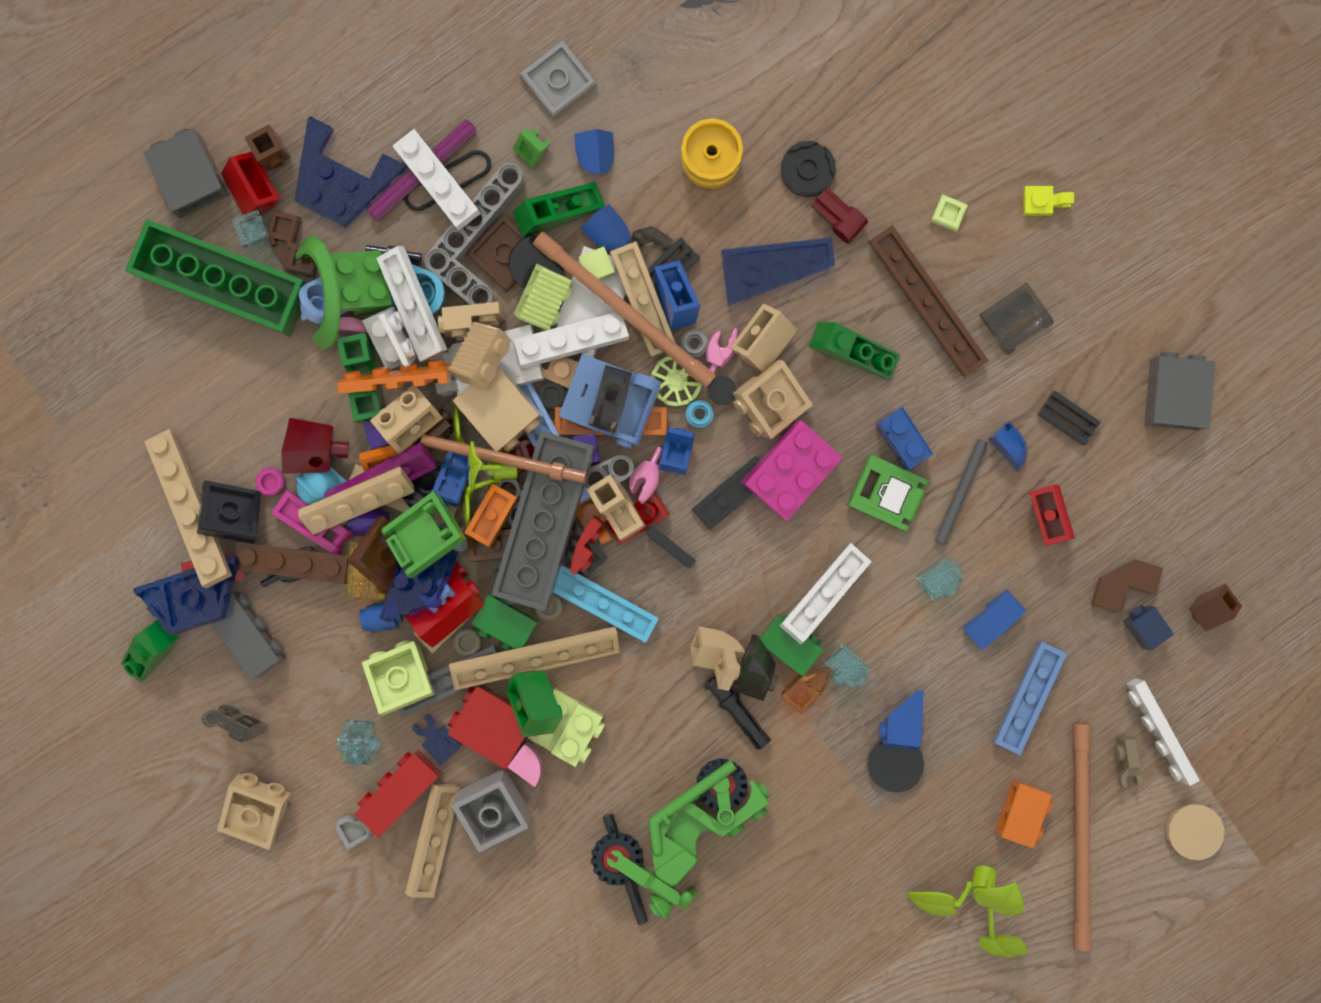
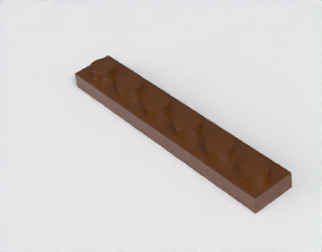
[869,225,989,378]

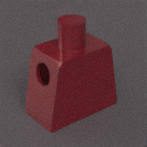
[281,418,350,474]

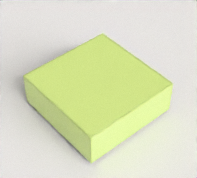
[930,194,968,232]
[578,247,615,280]

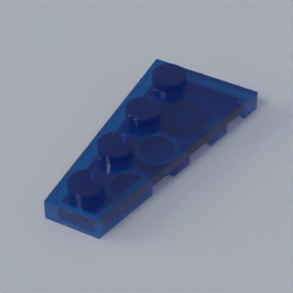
[721,238,835,306]

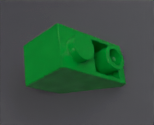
[121,619,179,683]

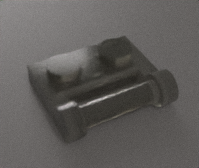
[979,282,1054,355]
[202,704,268,742]

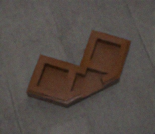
[266,210,317,278]
[1091,560,1163,613]

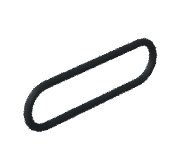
[404,150,491,211]

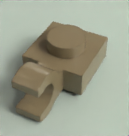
[1114,735,1143,788]

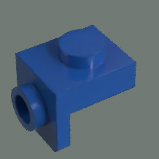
[659,428,695,475]

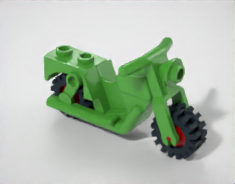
[591,758,771,920]

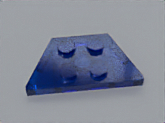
[379,549,458,622]
[133,555,239,635]

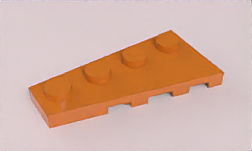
[337,359,453,394]

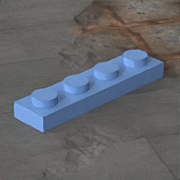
[993,641,1067,756]

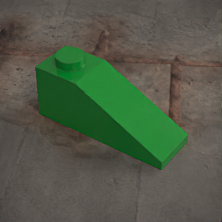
[512,182,605,238]

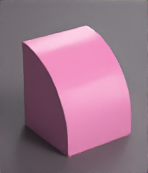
[508,741,543,787]

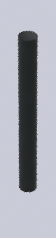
[603,813,648,925]

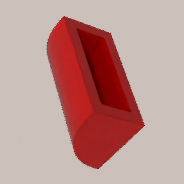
[221,151,280,221]

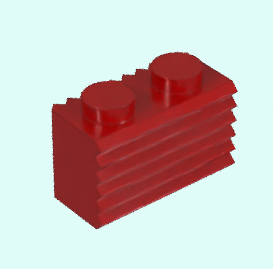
[1029,484,1075,546]

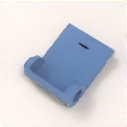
[558,354,662,449]

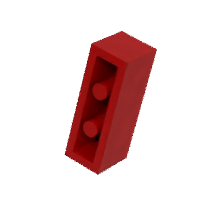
[354,749,442,838]

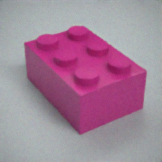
[741,420,843,521]

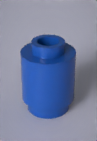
[359,601,403,633]

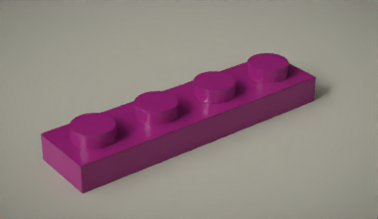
[324,443,437,499]

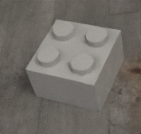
[451,768,532,853]

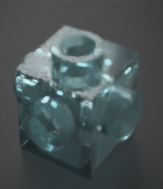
[337,719,380,765]

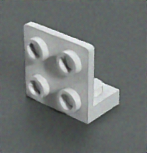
[362,306,418,370]

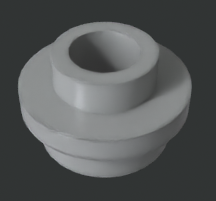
[680,330,708,358]

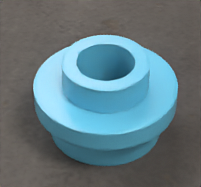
[686,400,714,428]

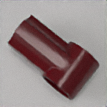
[811,188,868,244]

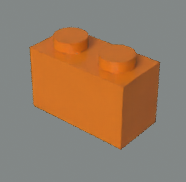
[995,779,1053,849]

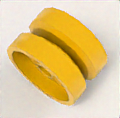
[681,118,743,189]

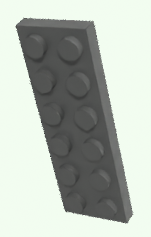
[492,431,596,612]

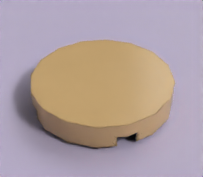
[1166,803,1224,860]

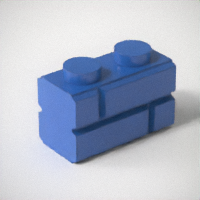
[875,407,933,470]

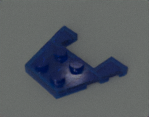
[294,116,407,228]

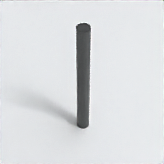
[935,439,988,545]

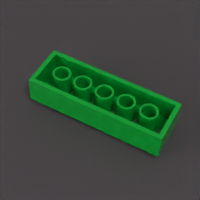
[125,219,307,337]

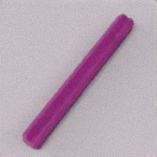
[367,119,476,221]

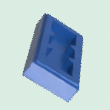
[432,452,470,507]

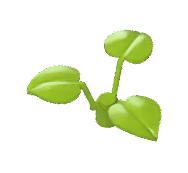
[453,406,517,529]
[907,865,1028,958]

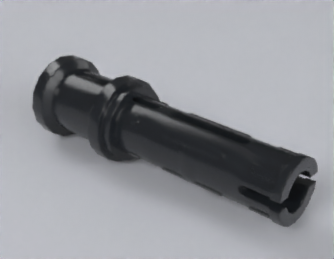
[703,675,771,750]

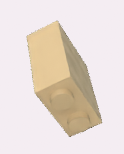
[452,365,544,453]

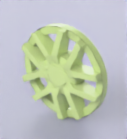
[651,356,702,407]

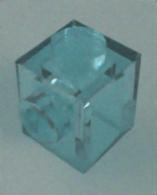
[915,558,964,600]
[824,644,870,689]

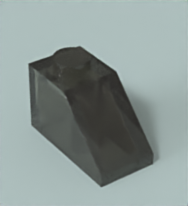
[588,365,632,433]
[732,634,778,701]

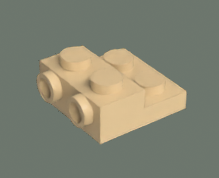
[438,302,505,342]
[732,360,813,439]
[217,773,291,850]

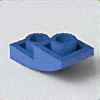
[963,589,1026,650]

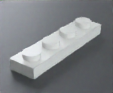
[392,129,481,230]
[376,246,447,362]
[513,312,629,369]
[779,543,872,645]
[1126,678,1200,786]

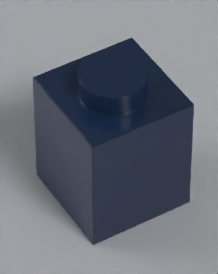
[1123,605,1175,650]

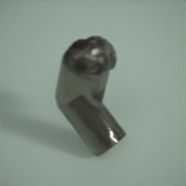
[631,226,673,251]

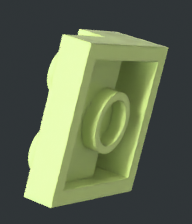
[362,640,434,716]
[528,688,605,767]

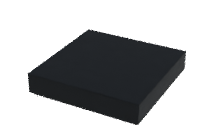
[196,480,261,544]

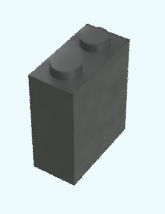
[143,128,230,218]
[1144,352,1216,431]

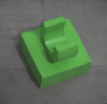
[513,128,550,168]

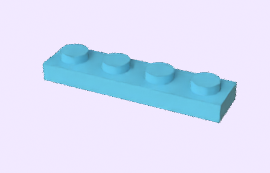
[553,565,659,643]

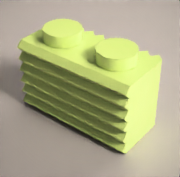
[514,263,572,331]

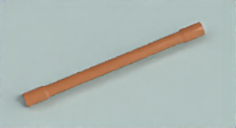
[533,231,716,388]
[1073,723,1091,952]

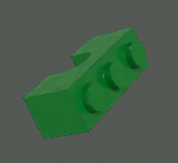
[337,333,385,424]

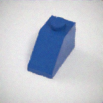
[653,260,700,330]
[878,690,924,751]

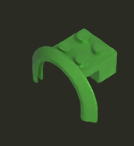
[295,236,392,351]

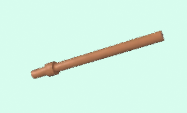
[421,434,587,483]

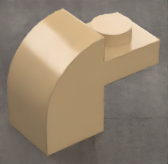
[586,474,646,541]
[690,626,745,691]

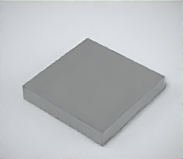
[519,40,597,119]

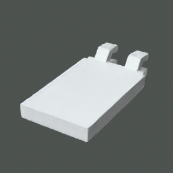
[556,246,626,358]
[430,324,544,397]

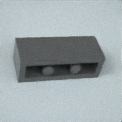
[203,591,286,680]

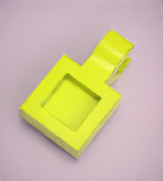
[1023,186,1074,216]

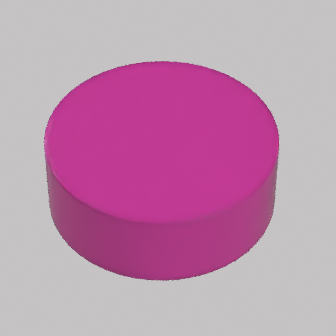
[256,468,286,496]

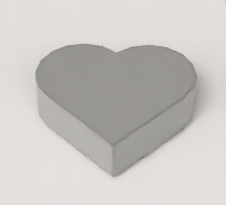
[336,814,372,851]

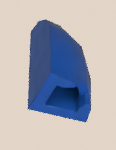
[574,129,614,174]
[581,204,630,250]
[989,421,1028,472]

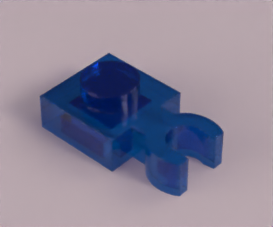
[412,714,462,765]

